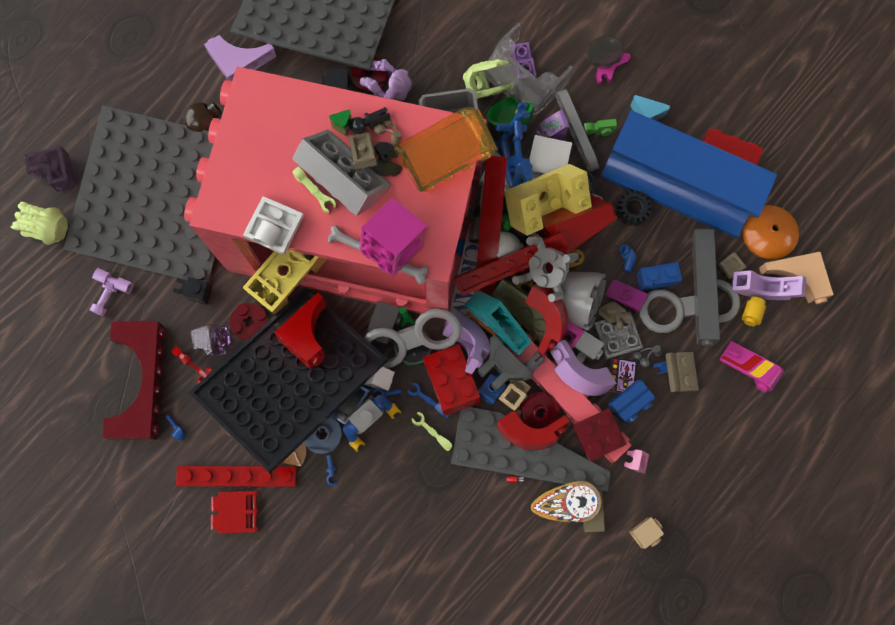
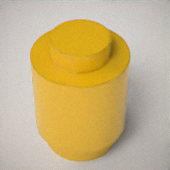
[742,297,766,327]

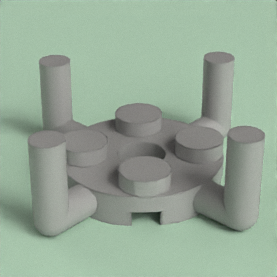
[512,236,579,302]

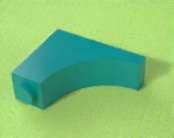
[465,291,532,355]

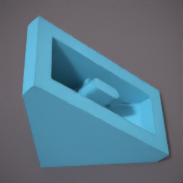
[630,95,670,121]

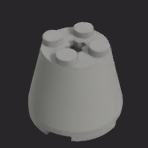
[551,271,606,330]

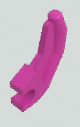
[596,52,631,84]

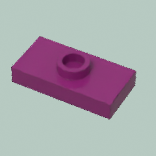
[605,279,648,313]

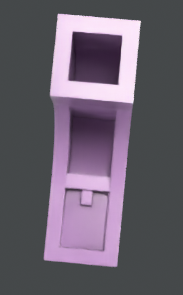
[732,271,806,300]
[442,310,490,374]
[550,340,617,396]

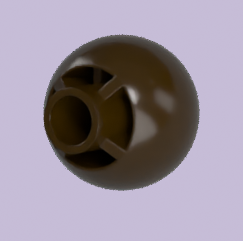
[182,102,223,132]

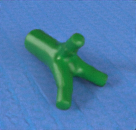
[399,307,415,328]

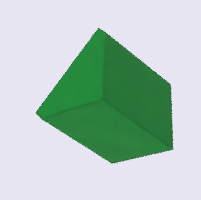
[329,109,352,136]

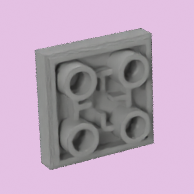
[594,312,643,360]

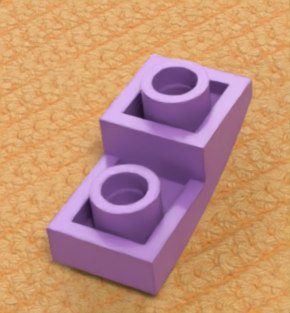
[510,42,536,80]

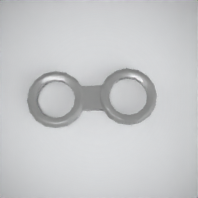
[640,280,740,333]
[364,308,461,368]

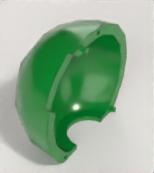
[487,95,534,134]

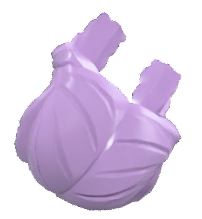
[360,59,412,102]

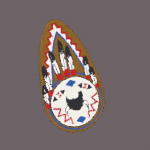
[531,481,602,522]

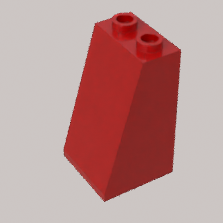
[537,194,616,253]

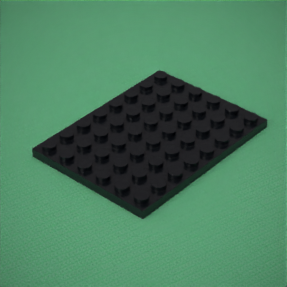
[188,288,388,474]

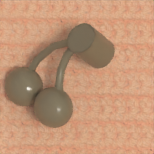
[374,120,401,145]

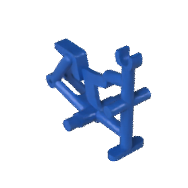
[487,103,533,188]

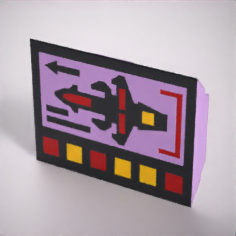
[609,357,638,394]

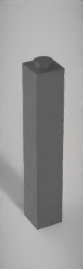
[692,229,720,347]

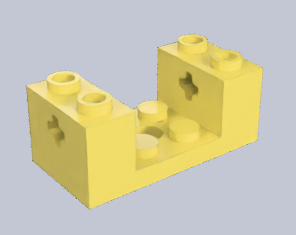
[504,164,592,235]
[243,250,327,315]

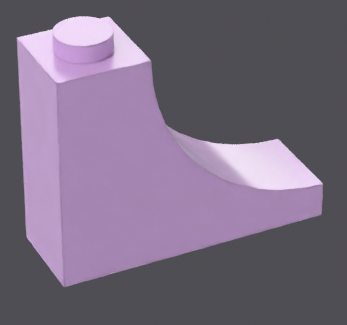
[204,35,277,81]

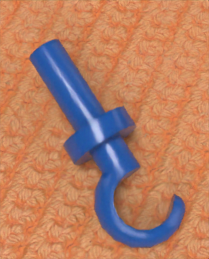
[326,455,338,486]

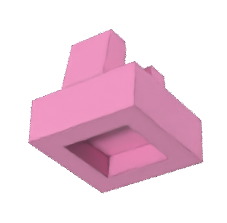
[624,449,649,474]

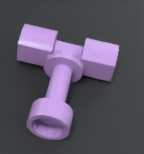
[89,268,134,317]

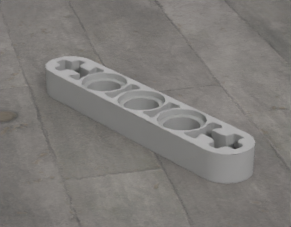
[556,89,599,172]

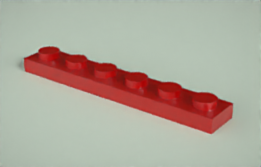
[454,231,569,296]
[176,466,297,487]

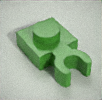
[583,119,617,136]

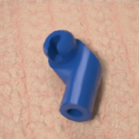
[619,245,637,273]

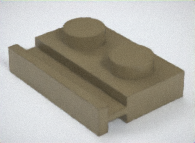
[665,352,699,392]

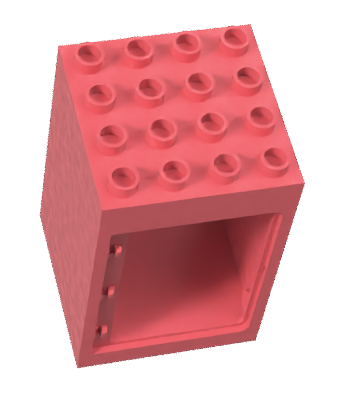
[184,66,486,320]

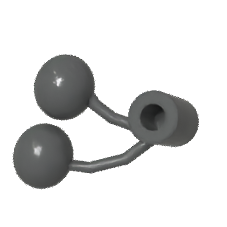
[633,345,662,368]

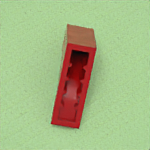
[275,293,326,370]

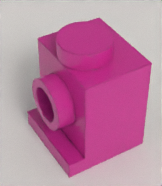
[556,321,584,350]

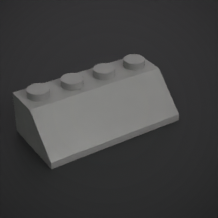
[292,129,392,216]

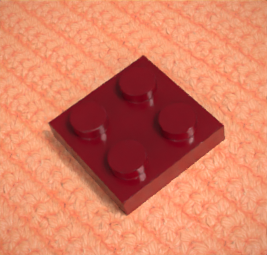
[572,408,627,462]

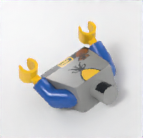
[343,395,401,452]

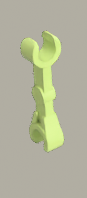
[293,167,336,214]
[411,412,452,451]

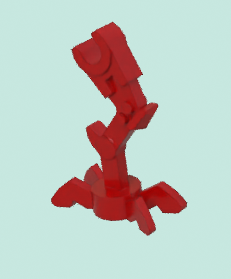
[171,346,213,383]

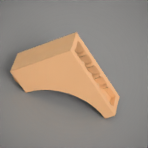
[759,252,833,305]

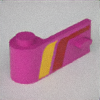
[719,341,784,393]

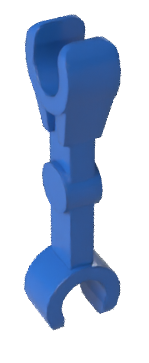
[407,383,450,418]

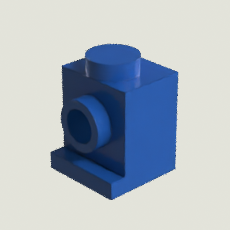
[478,374,507,405]

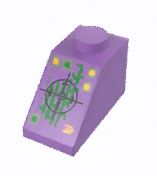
[536,110,569,141]

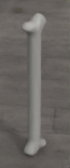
[328,225,428,284]

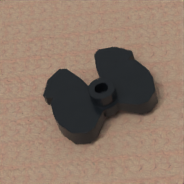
[373,142,403,177]

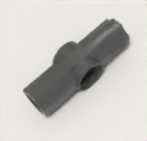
[468,185,483,244]

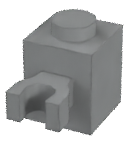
[572,331,604,363]

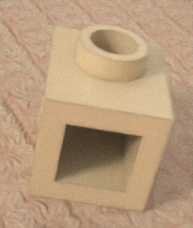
[629,517,664,549]

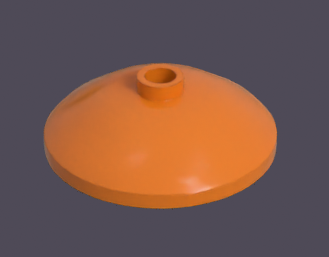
[742,205,799,260]

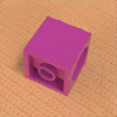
[360,198,427,277]

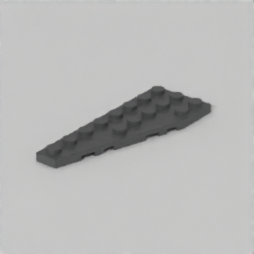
[451,407,610,492]

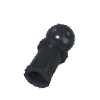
[349,107,391,134]

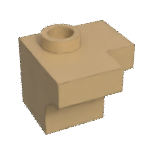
[497,381,530,415]

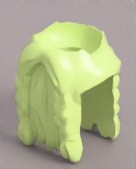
[463,59,514,100]
[11,202,69,245]

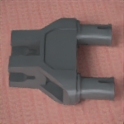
[477,336,545,391]

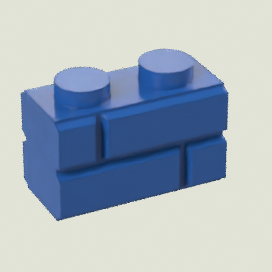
[636,262,682,291]
[607,380,655,423]

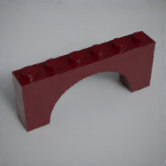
[102,321,165,440]

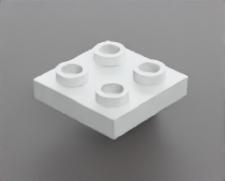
[243,196,304,255]

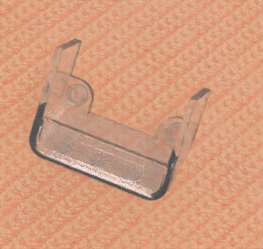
[486,22,573,115]

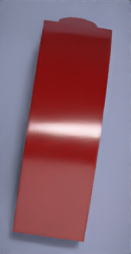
[525,284,568,355]
[496,411,570,450]

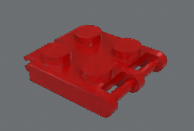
[211,491,259,533]

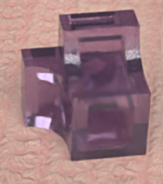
[191,325,231,356]

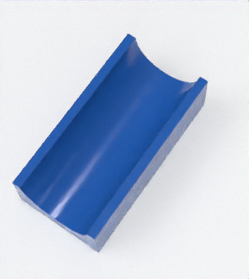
[600,110,777,239]

